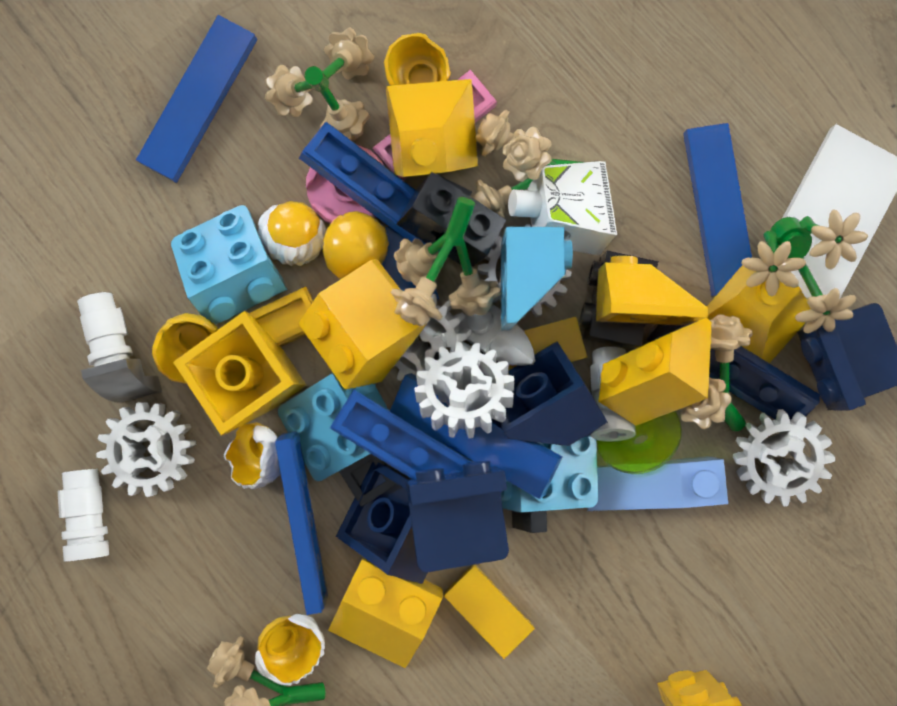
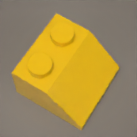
[298,259,427,390]
[598,318,712,426]
[328,557,443,668]

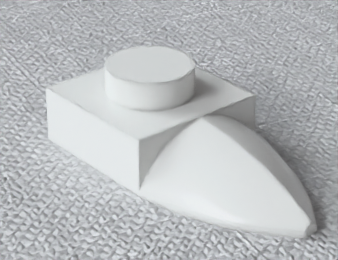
[459,305,535,366]

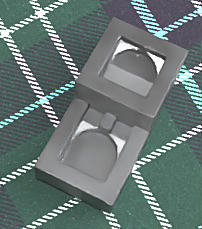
[81,359,162,403]

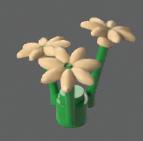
[741,209,868,333]

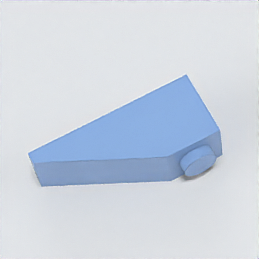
[587,456,728,511]

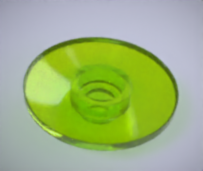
[596,411,682,474]

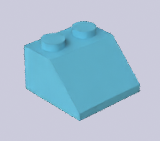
[501,227,573,330]

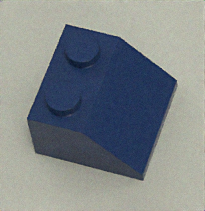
[492,341,608,446]
[336,462,428,584]

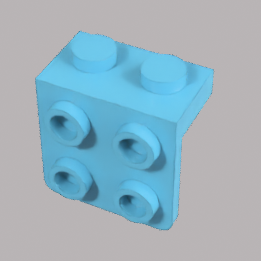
[171,205,287,325]
[278,373,390,481]
[501,435,598,512]

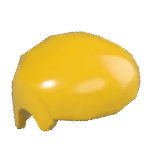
[384,33,451,86]
[323,211,389,279]
[152,313,218,384]

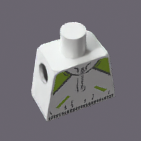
[508,161,617,255]

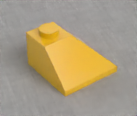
[386,79,478,177]
[596,256,708,325]
[707,265,811,363]
[173,311,307,435]

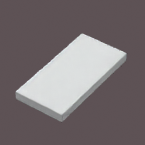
[782,124,897,300]

